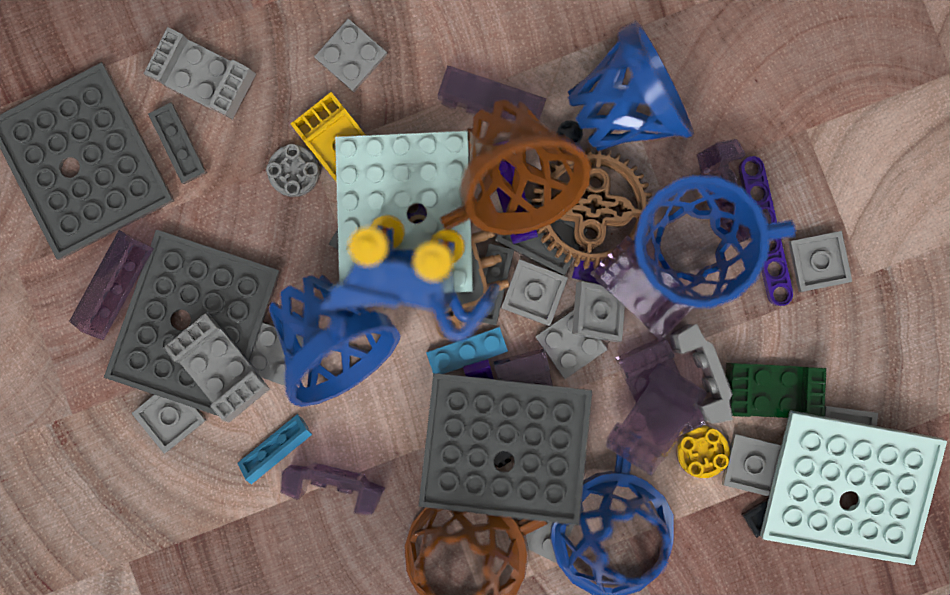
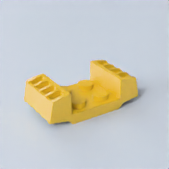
[290,92,366,183]

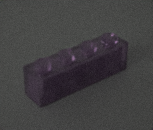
[438,65,547,122]
[69,230,154,341]

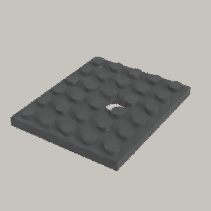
[0,62,175,260]
[104,229,281,416]
[418,373,592,525]

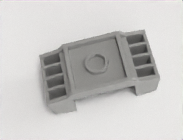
[144,27,256,120]
[164,312,270,423]
[670,324,733,424]

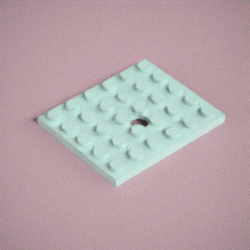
[335,131,473,292]
[760,411,947,565]

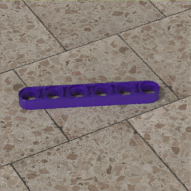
[739,156,793,306]

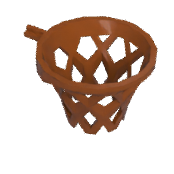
[440,100,591,235]
[404,507,548,595]

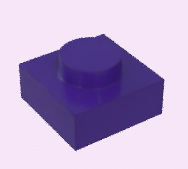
[463,359,494,380]

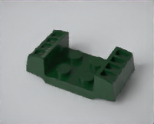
[725,363,827,418]

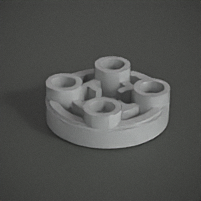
[266,144,320,197]

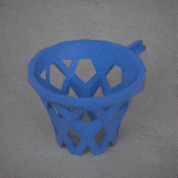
[567,20,694,151]
[635,176,796,308]
[269,275,401,407]
[550,446,674,595]

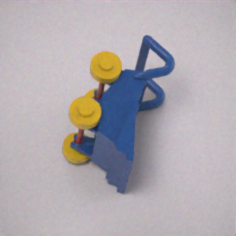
[322,215,500,341]

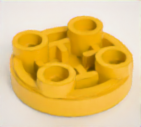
[676,426,730,478]

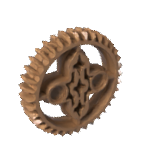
[531,147,652,269]

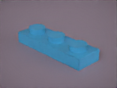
[426,327,508,374]
[237,414,312,484]

